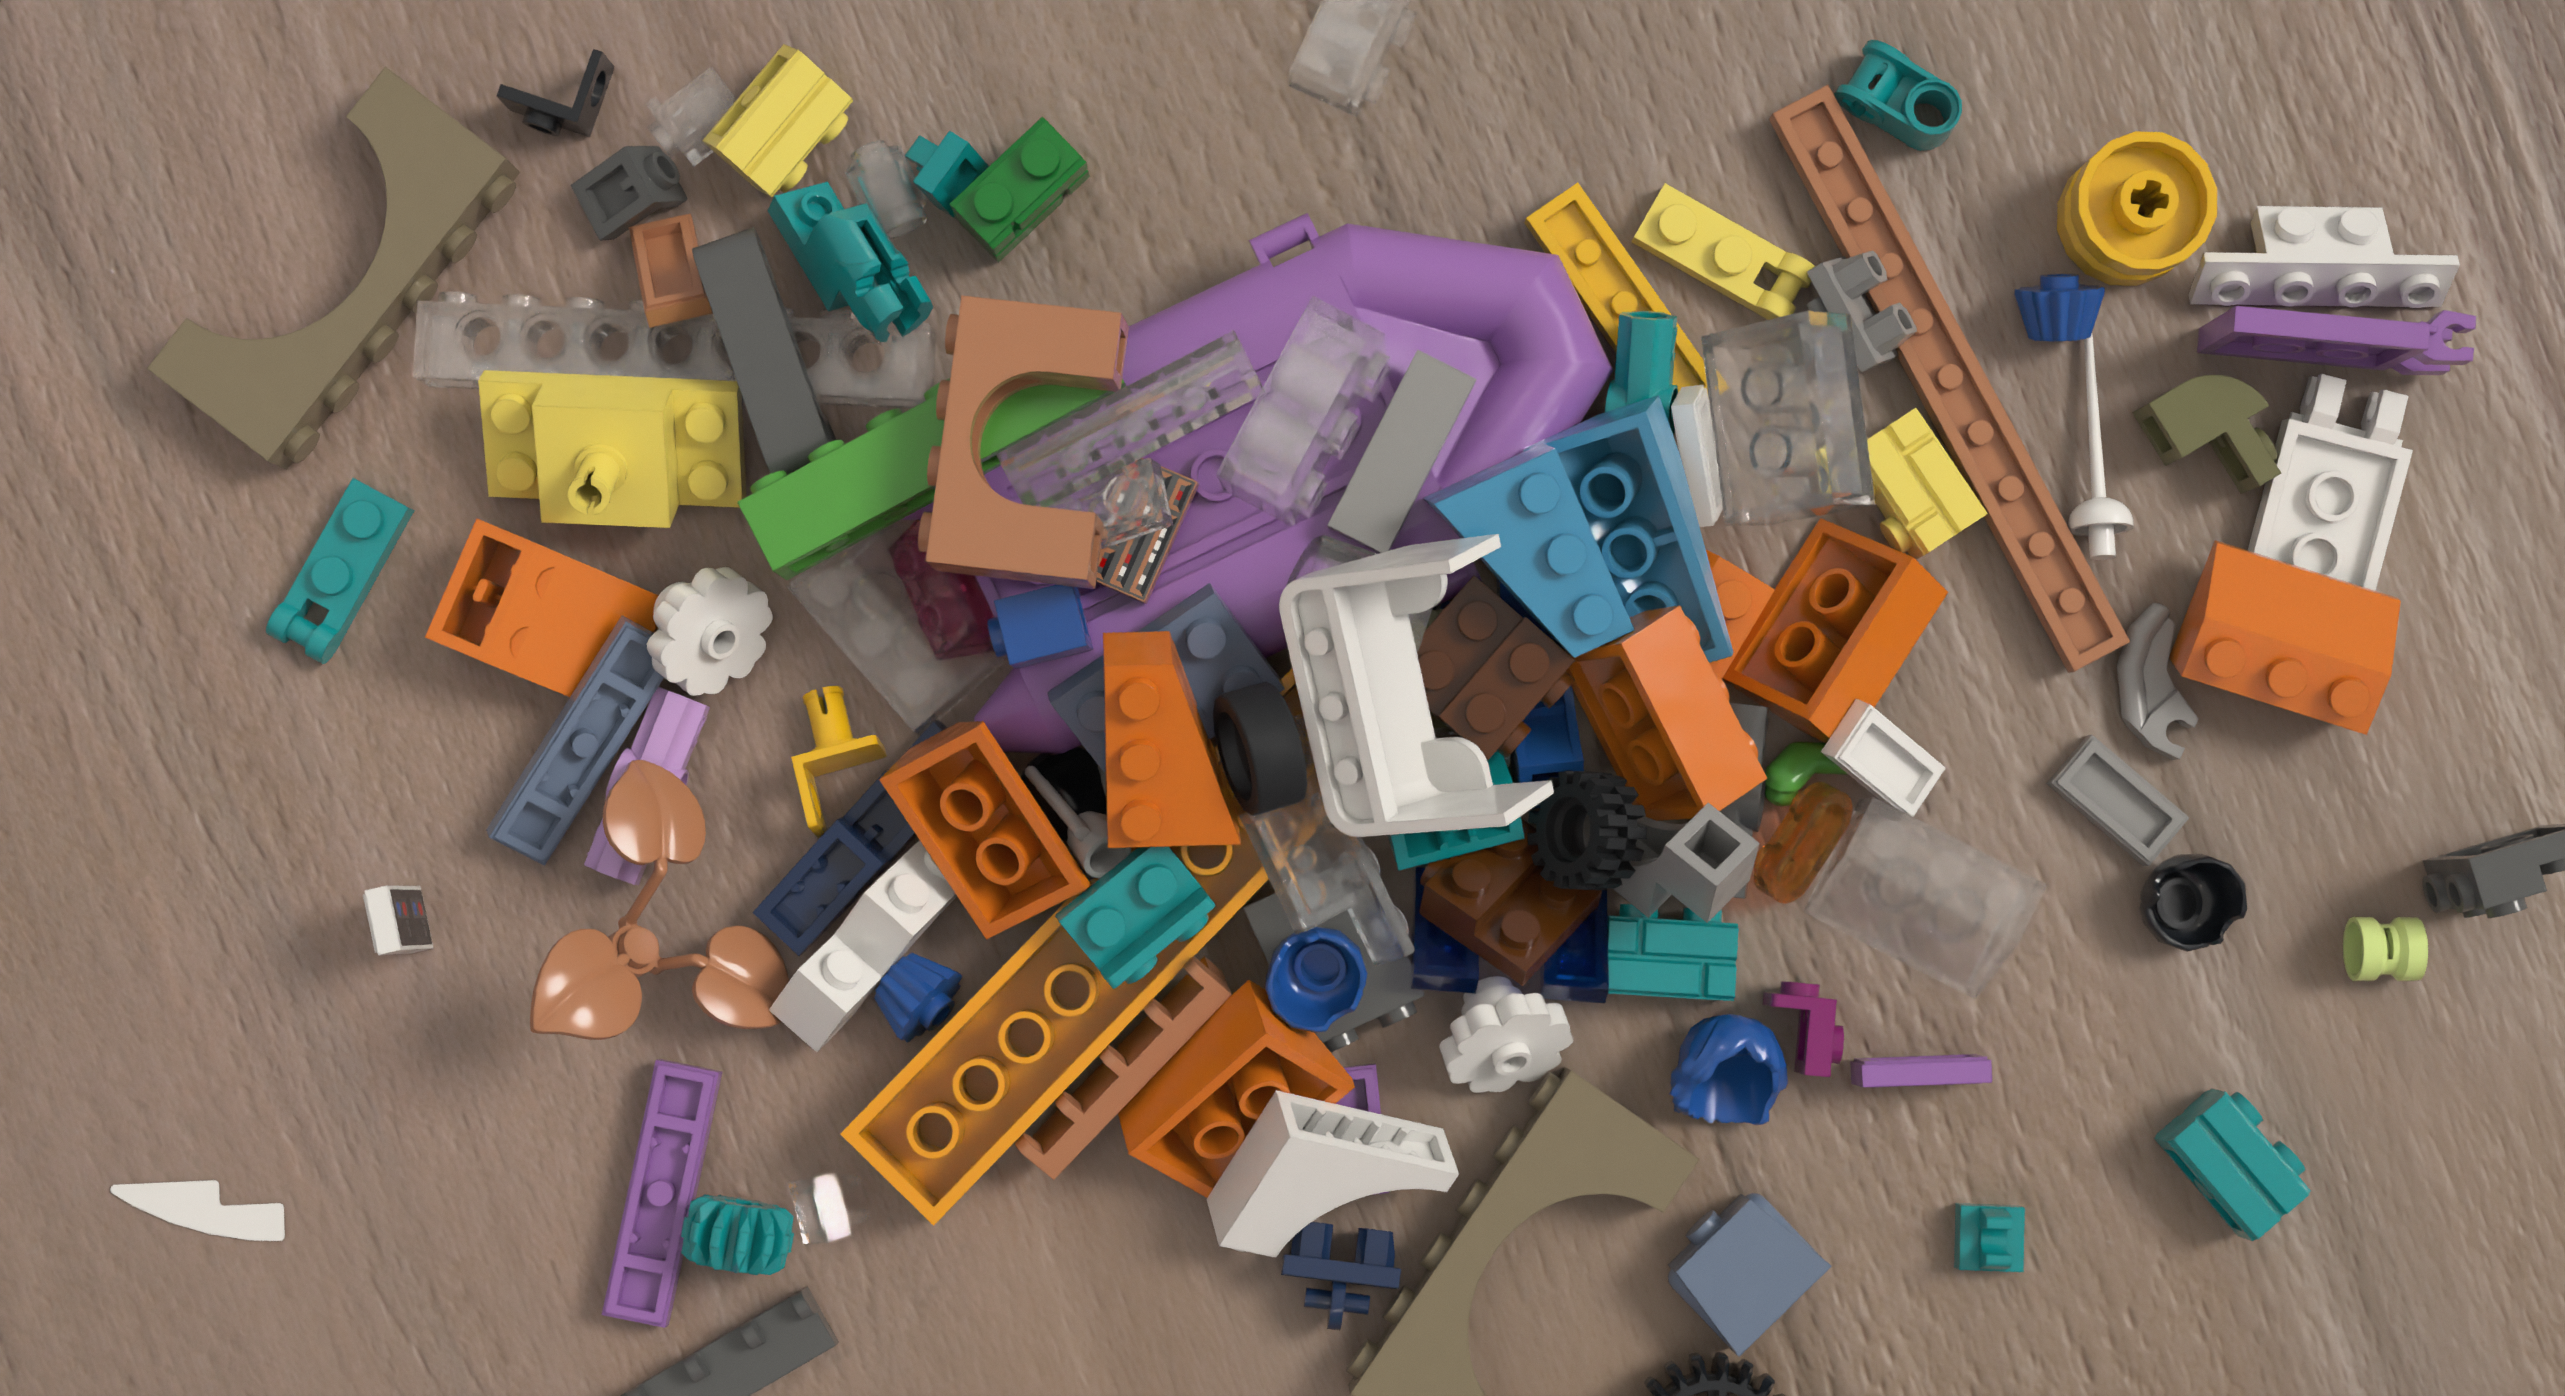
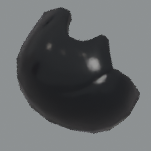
[1021,747,1106,841]
[2139,854,2247,952]

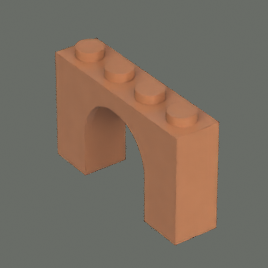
[918,295,1129,589]

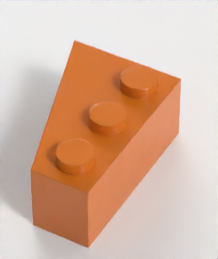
[1103,631,1241,848]

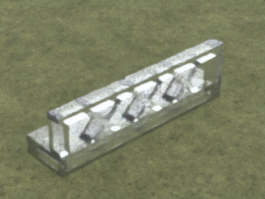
[996,330,1266,507]

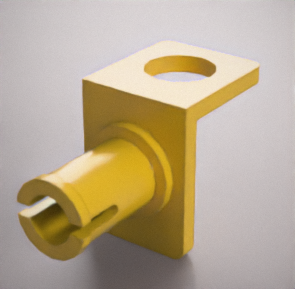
[791,686,887,838]

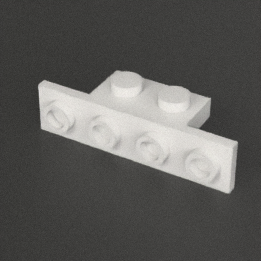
[2189,206,2460,308]

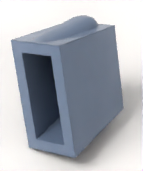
[1668,1193,1832,1357]

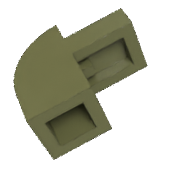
[2132,375,2281,494]

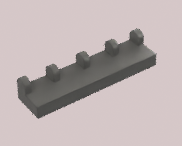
[620,1286,839,1396]

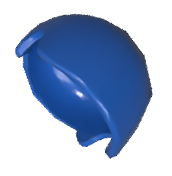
[1265,926,1368,1033]

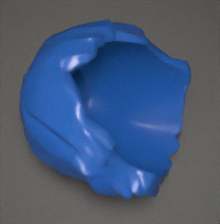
[1669,1014,1788,1125]

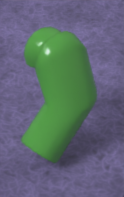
[1765,742,1848,807]

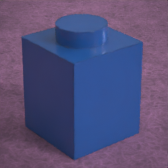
[987,585,1093,669]

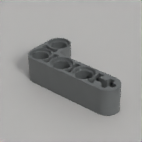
[692,227,836,475]

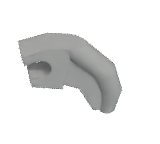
[2116,603,2199,760]

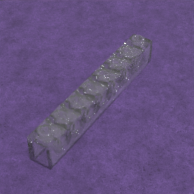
[413,292,936,408]

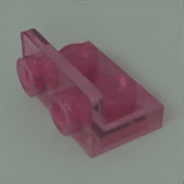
[888,519,995,661]

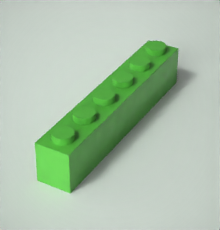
[737,378,1132,580]

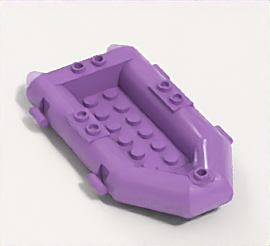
[901,213,1614,754]

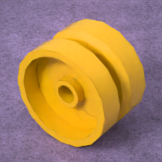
[2057,131,2217,286]

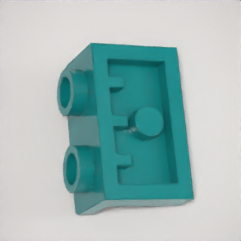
[1055,847,1216,989]

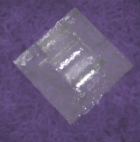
[788,1172,870,1245]

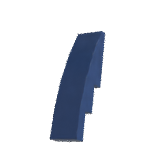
[752,720,947,956]

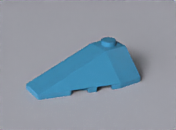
[1523,395,1734,663]

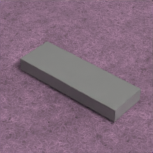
[1327,349,1476,553]

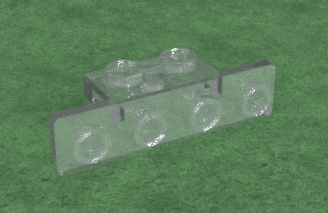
[1239,714,1414,965]

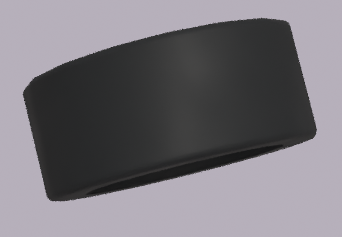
[1213,681,1307,816]

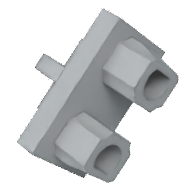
[1802,251,1917,373]

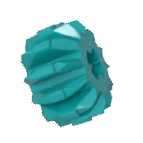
[681,1194,794,1275]

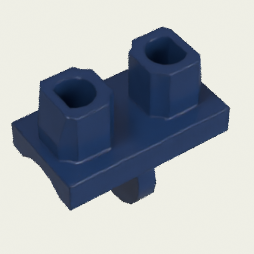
[1281,1222,1401,1331]

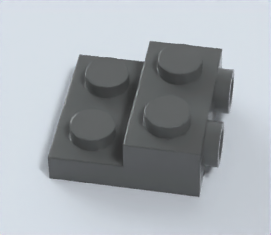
[2422,824,2565,918]

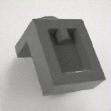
[570,146,687,241]

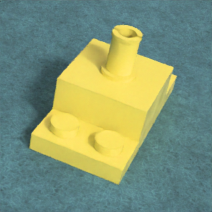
[478,370,747,528]

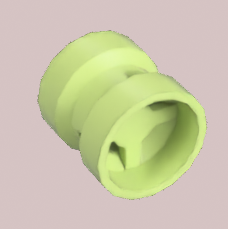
[2343,917,2428,981]

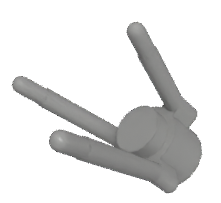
[1025,765,1131,881]

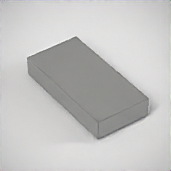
[2046,735,2190,866]

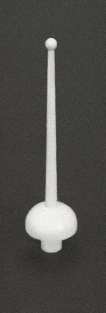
[2068,334,2134,560]

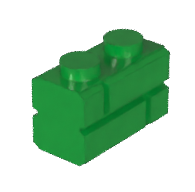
[950,117,1090,263]

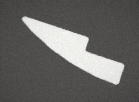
[110,1180,285,1241]

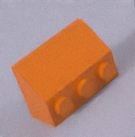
[1722,518,1948,743]
[2169,540,2401,735]
[1566,605,1767,821]
[879,721,1091,940]
[1118,980,1355,1198]

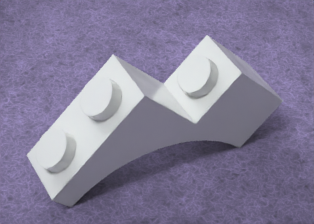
[769,840,957,1052]

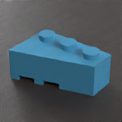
[1424,443,1634,658]

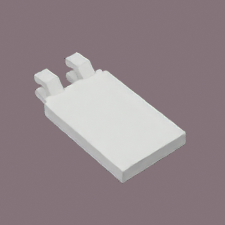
[2248,374,2413,591]

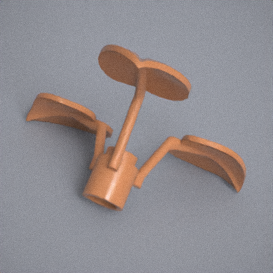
[530,760,789,1040]

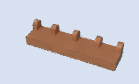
[1015,956,1232,1180]

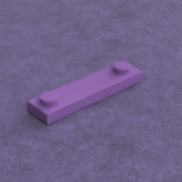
[602,1059,723,1328]

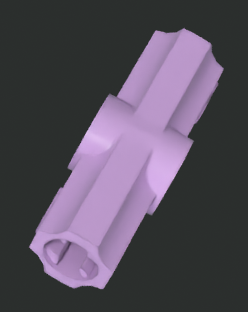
[584,687,710,885]

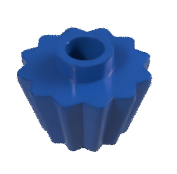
[2014,274,2105,342]
[874,952,962,1043]

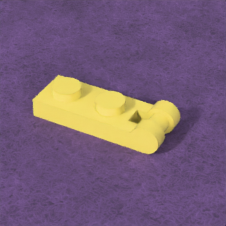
[1631,183,1815,326]

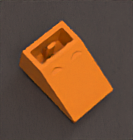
[425,518,659,697]

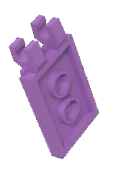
[2197,306,2476,375]

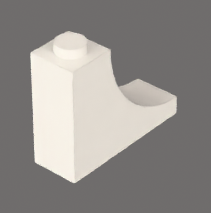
[1206,1090,1459,1258]

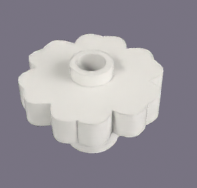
[647,567,773,696]
[1439,976,1573,1093]

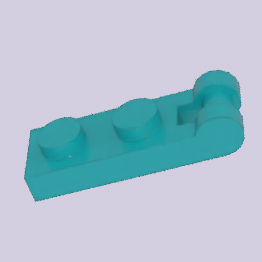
[266,478,415,664]

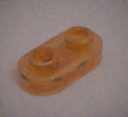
[1753,782,1853,904]

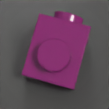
[1762,981,1844,1077]

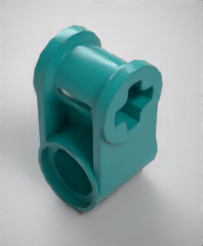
[1834,40,1962,151]

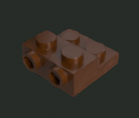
[1415,575,1575,760]
[1419,819,1602,986]

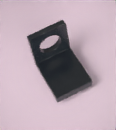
[496,49,614,137]

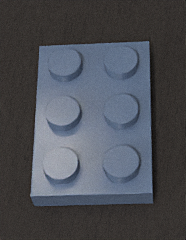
[1047,583,1285,773]

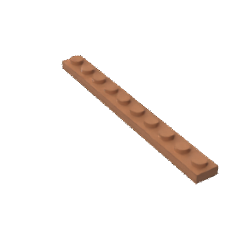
[1769,85,2130,673]

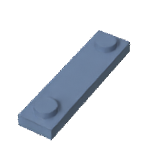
[486,615,664,866]

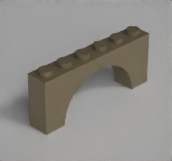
[147,66,520,470]
[1346,1067,1700,1396]

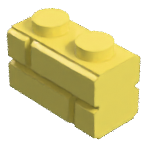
[702,44,853,197]
[1844,408,1988,560]

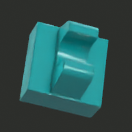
[904,131,989,218]
[1954,1203,2025,1272]

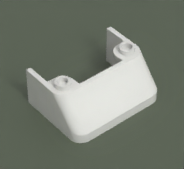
[1279,534,1554,837]

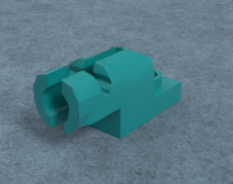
[767,181,933,342]

